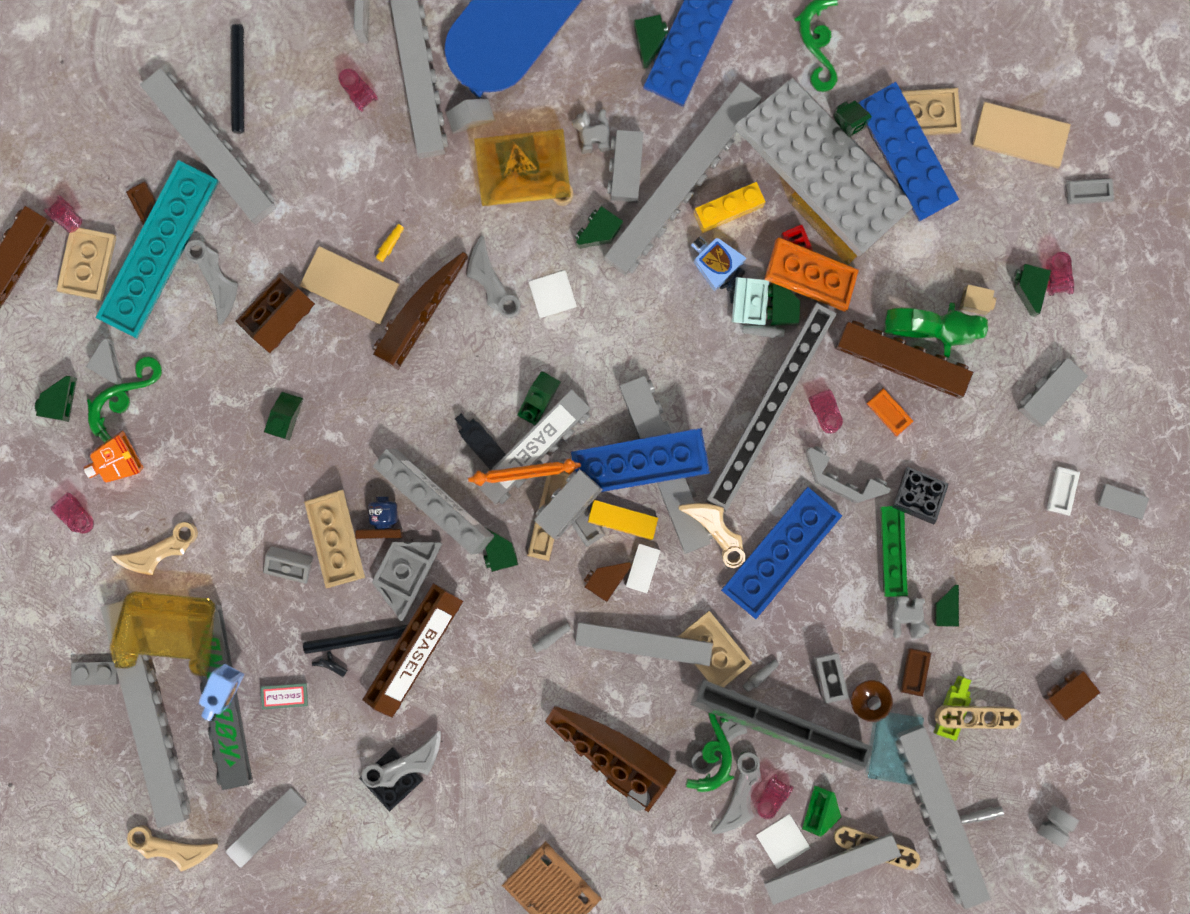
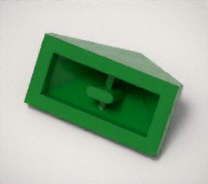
[802,786,841,837]

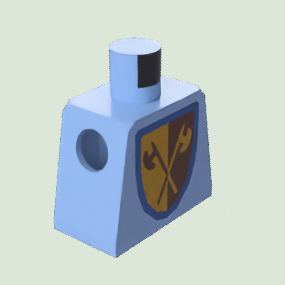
[691,236,746,291]
[199,664,245,721]

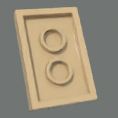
[56,226,117,301]
[677,611,753,688]

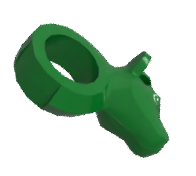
[885,302,989,358]

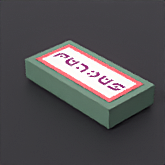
[261,683,308,710]

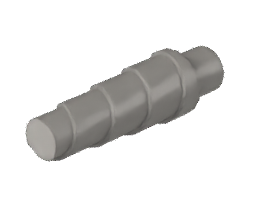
[743,325,785,338]
[532,623,571,653]
[742,659,779,692]
[961,806,1004,824]

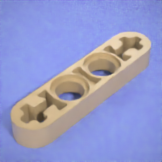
[935,706,1022,729]
[833,826,920,870]

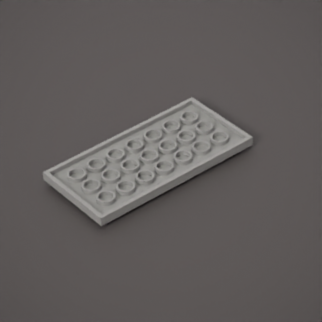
[734,78,913,257]

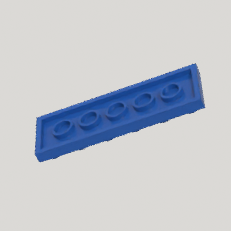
[643,0,734,107]
[858,82,959,222]
[571,428,710,492]
[721,487,842,619]

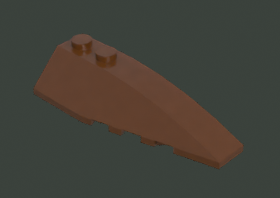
[373,252,468,370]
[545,706,677,812]

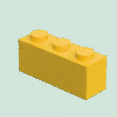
[694,182,766,234]

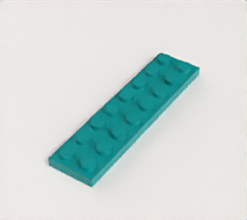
[95,160,219,339]

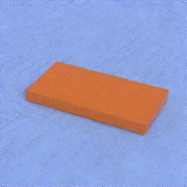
[764,237,859,312]

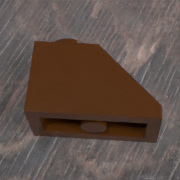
[583,562,632,602]

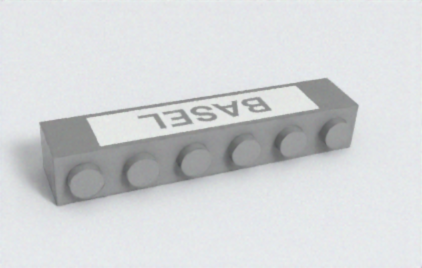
[476,389,591,505]
[373,449,494,555]

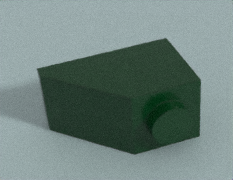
[634,15,668,69]
[833,100,872,137]
[1013,264,1051,317]
[35,375,77,422]
[264,392,304,441]

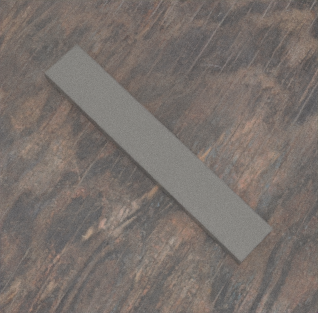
[575,622,713,666]
[764,833,901,905]

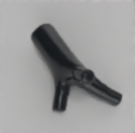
[720,268,746,304]
[312,651,348,677]

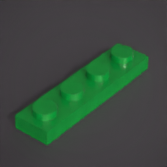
[880,506,908,597]

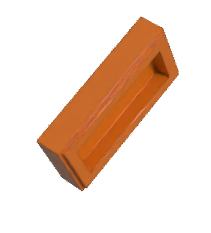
[866,388,914,437]

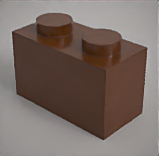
[1043,670,1101,721]

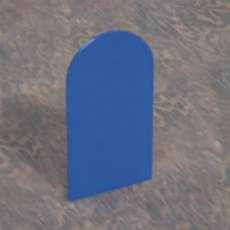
[445,0,582,92]

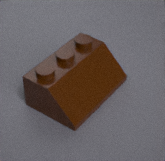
[235,273,315,353]

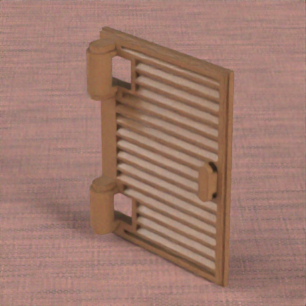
[502,841,602,914]

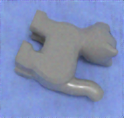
[572,109,610,154]
[892,597,930,639]

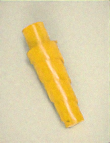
[375,224,404,263]

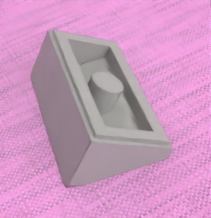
[263,547,313,584]

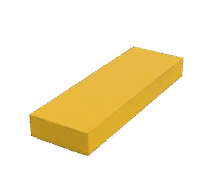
[587,500,658,540]

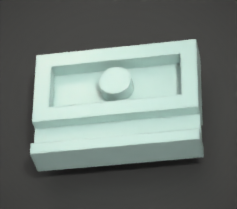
[732,277,769,325]

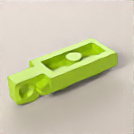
[933,675,972,741]

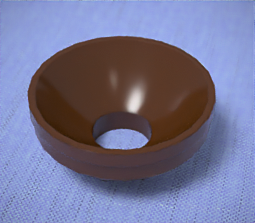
[851,680,893,722]

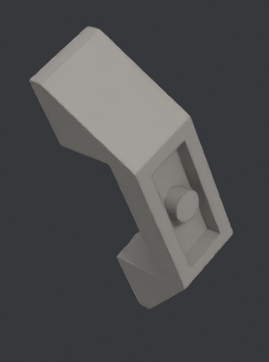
[806,446,891,503]

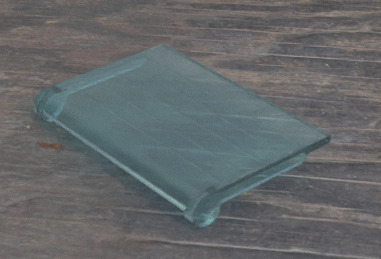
[868,712,924,785]

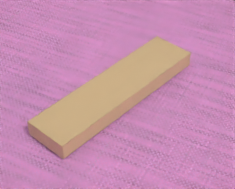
[527,472,570,561]

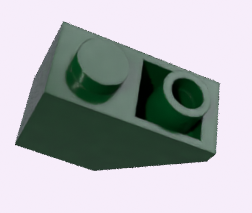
[575,206,623,249]
[767,282,800,326]
[517,371,561,426]
[483,527,519,572]

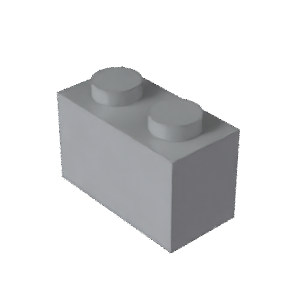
[813,652,849,704]

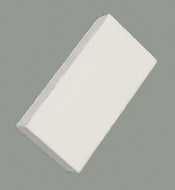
[1046,467,1080,516]
[626,544,660,593]

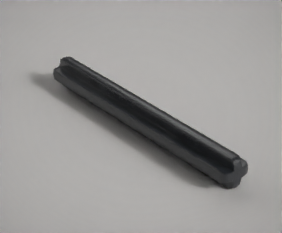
[231,24,245,134]
[303,625,407,654]

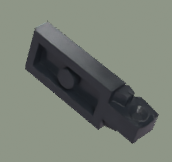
[455,413,506,470]

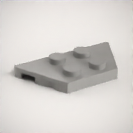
[372,542,443,622]

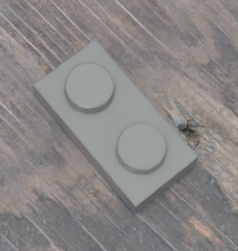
[71,661,119,686]

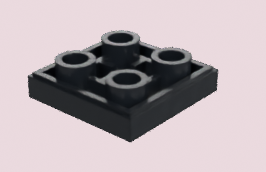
[892,466,949,525]
[359,747,423,812]

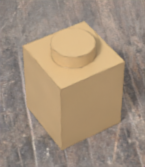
[959,285,996,315]

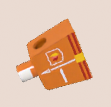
[84,430,144,483]

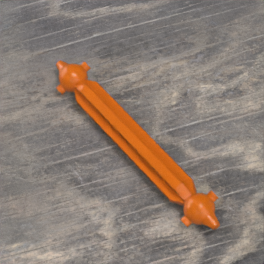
[468,459,581,486]

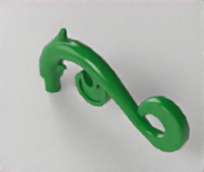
[794,0,838,92]
[87,357,162,443]
[686,712,734,792]

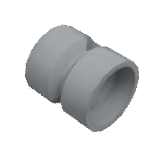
[1037,805,1079,849]

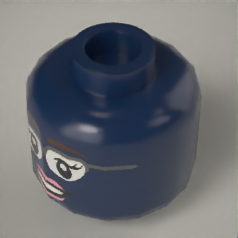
[368,497,398,529]

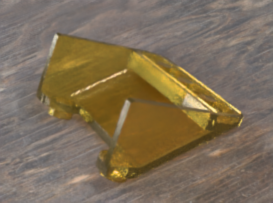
[110,592,215,677]

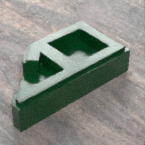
[935,585,959,627]

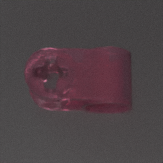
[339,68,378,113]
[43,195,82,233]
[1046,252,1074,296]
[808,389,843,434]
[50,492,94,534]
[755,774,794,819]

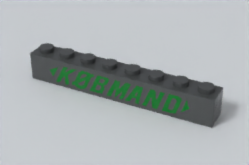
[188,605,253,790]
[690,680,873,771]

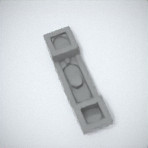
[225,787,307,868]

